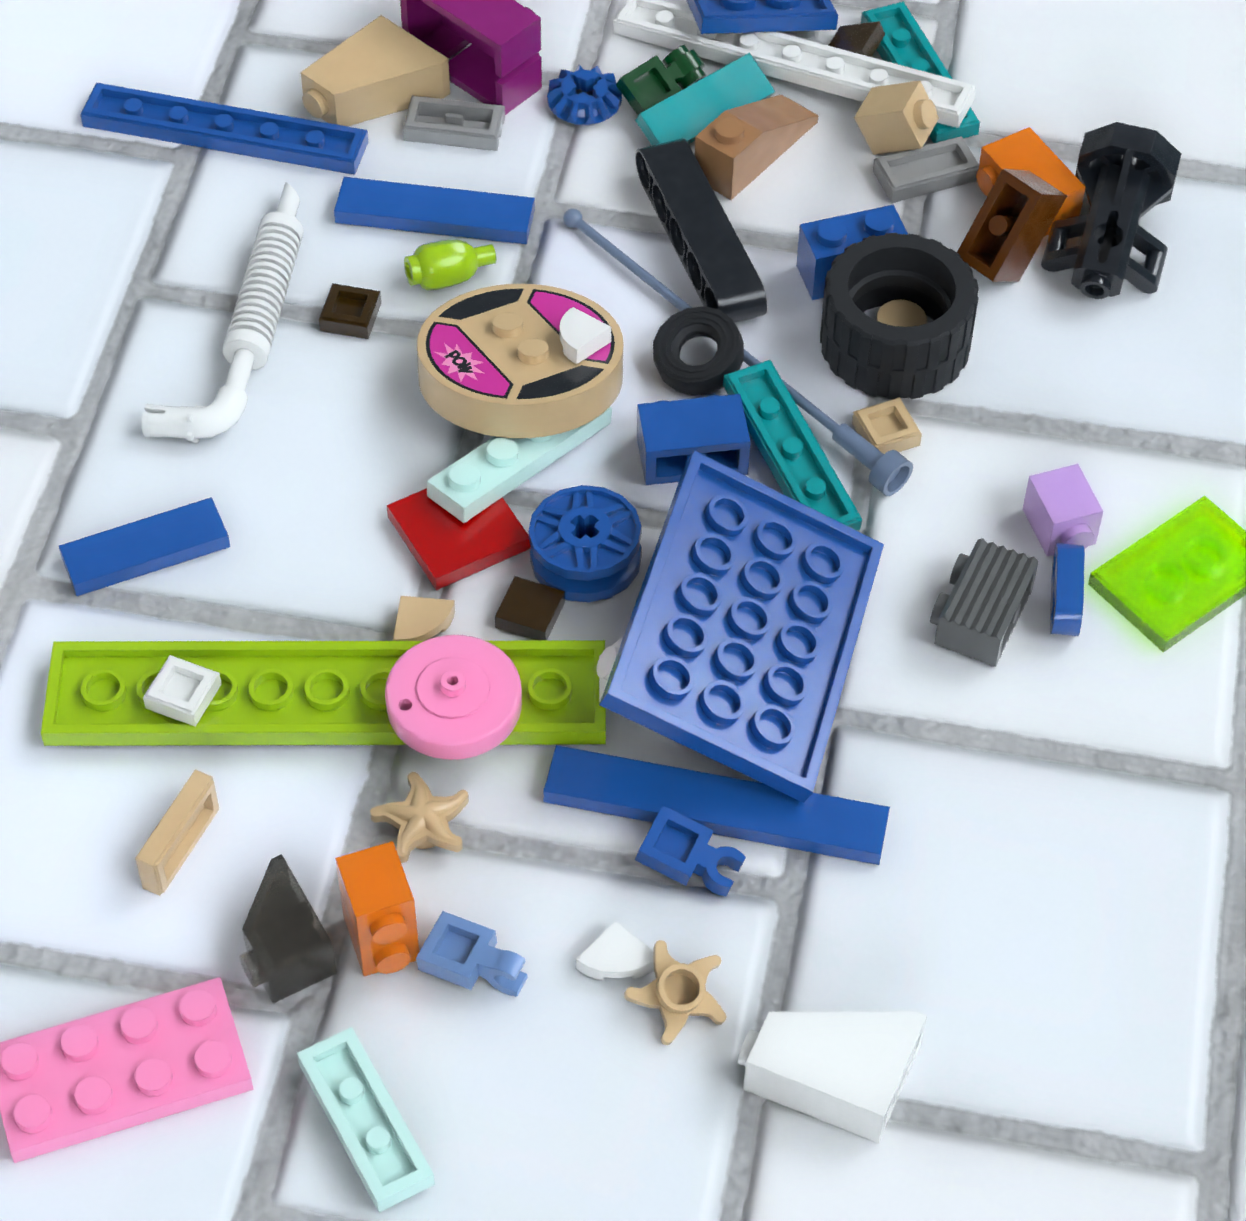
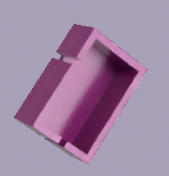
[400,0,542,115]

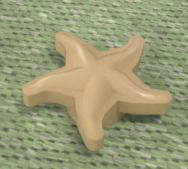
[370,772,469,863]
[624,940,727,1045]

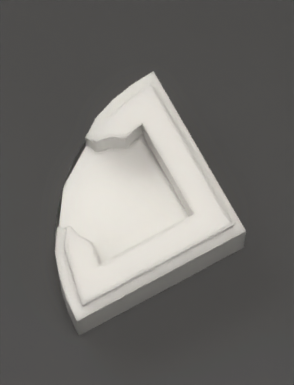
[560,307,611,364]
[576,921,654,980]

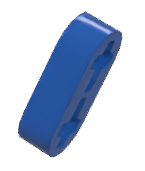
[1050,543,1085,636]

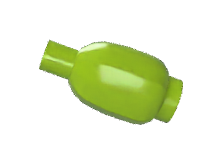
[404,240,496,290]

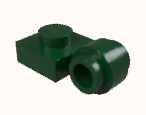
[616,45,707,115]

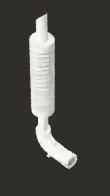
[142,182,304,443]

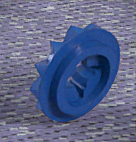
[547,65,622,125]

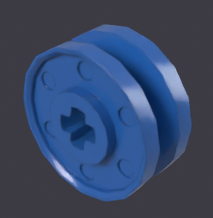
[528,485,642,603]

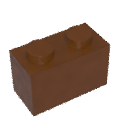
[957,169,1067,282]

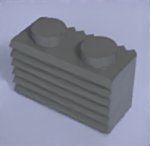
[930,538,1038,667]

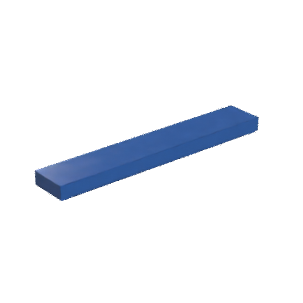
[80,82,369,175]
[543,745,890,865]

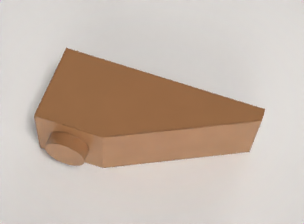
[694,94,819,200]

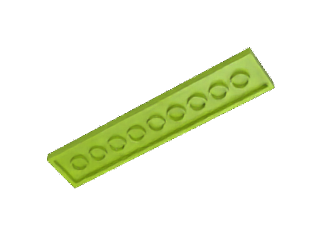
[41,640,606,746]

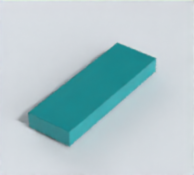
[635,53,775,146]

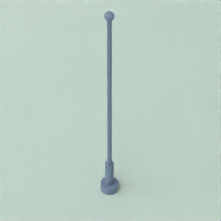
[563,209,913,496]

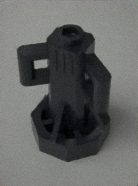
[1041,122,1182,299]

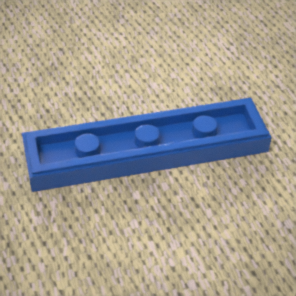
[334,177,535,244]

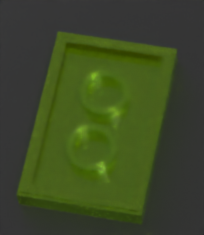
[1088,495,1246,653]

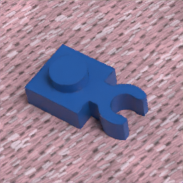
[635,805,746,896]

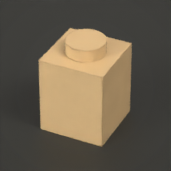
[854,80,939,155]

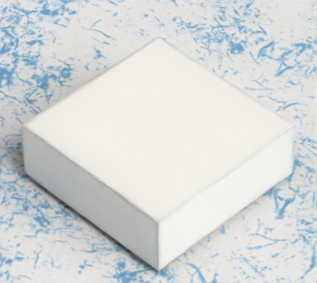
[143,655,221,727]

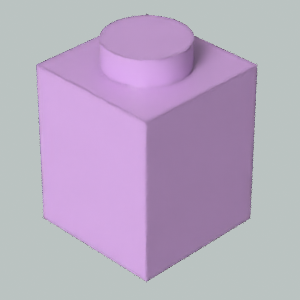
[1023,464,1103,557]

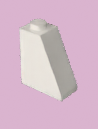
[738,1011,927,1144]

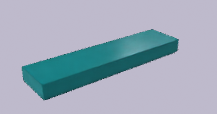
[861,1,980,143]
[723,360,863,531]

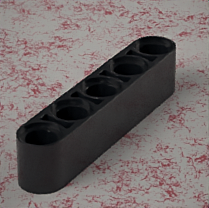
[635,138,767,323]

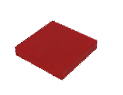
[387,488,531,590]

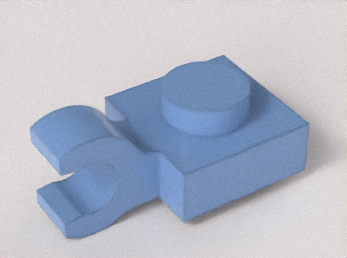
[416,911,528,997]

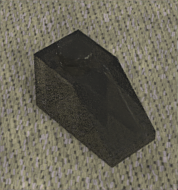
[239,854,337,1004]

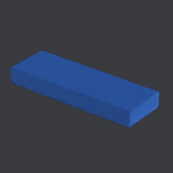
[59,497,230,596]

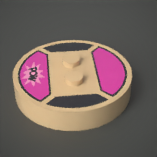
[417,284,624,438]

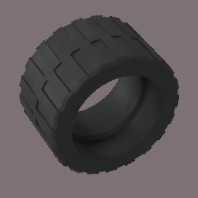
[820,233,979,399]

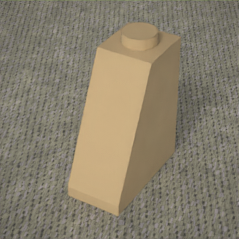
[301,15,450,126]

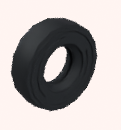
[653,306,744,396]

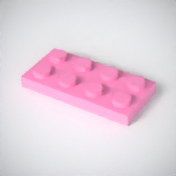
[0,977,254,1163]

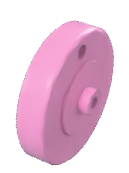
[385,635,522,760]

